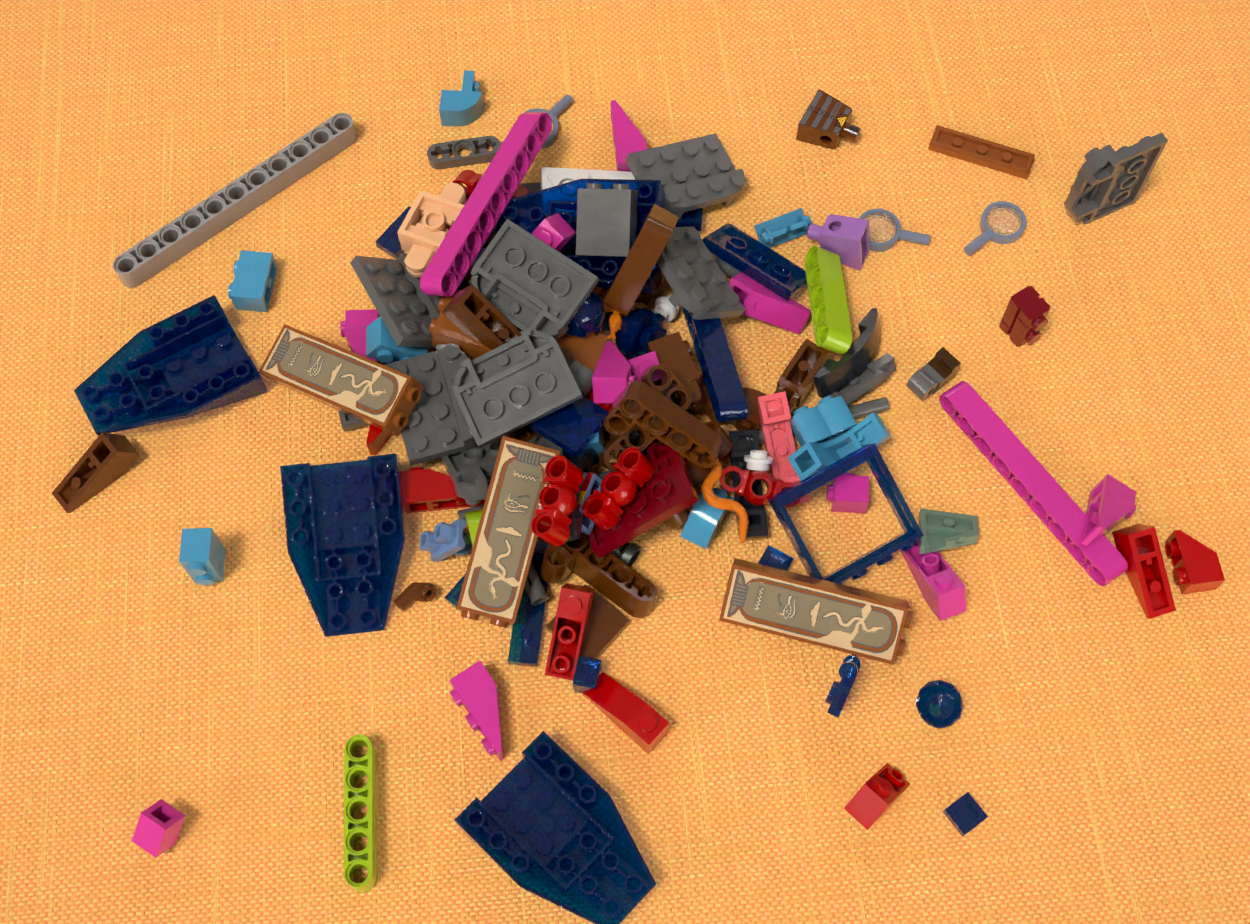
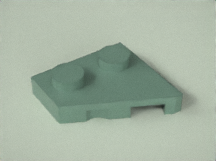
[918,508,979,554]

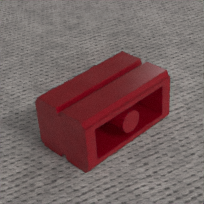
[999,286,1051,347]

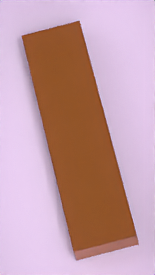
[928,125,1035,180]

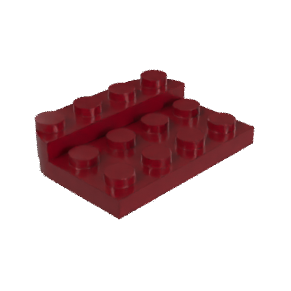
[588,442,699,558]

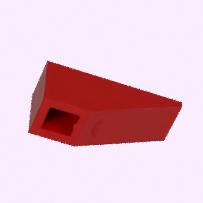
[545,583,595,681]

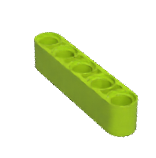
[805,245,852,355]
[344,734,377,893]

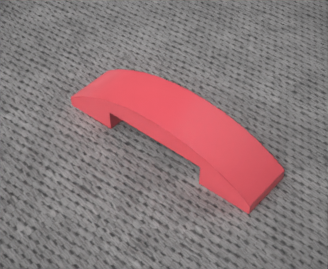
[757,391,810,504]

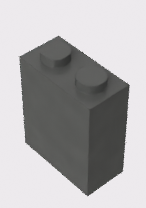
[576,183,638,257]

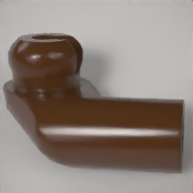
[393,582,437,611]

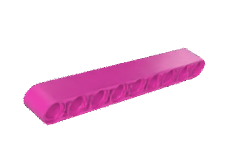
[420,112,552,297]
[939,381,1128,587]

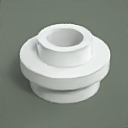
[654,295,679,322]
[744,450,773,471]

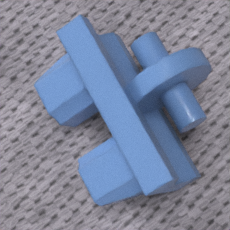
[420,519,472,562]

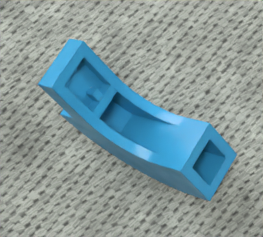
[788,412,891,482]

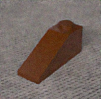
[442,284,521,350]
[52,432,140,513]

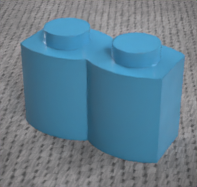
[790,395,857,447]

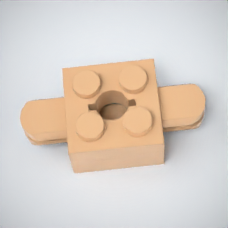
[397,183,466,278]

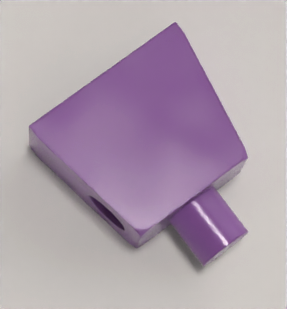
[807,214,870,271]

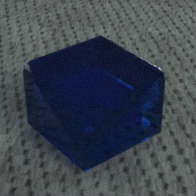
[573,656,602,694]

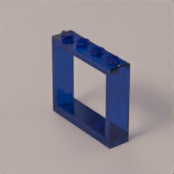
[768,443,924,584]

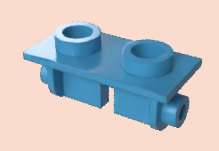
[754,208,812,251]

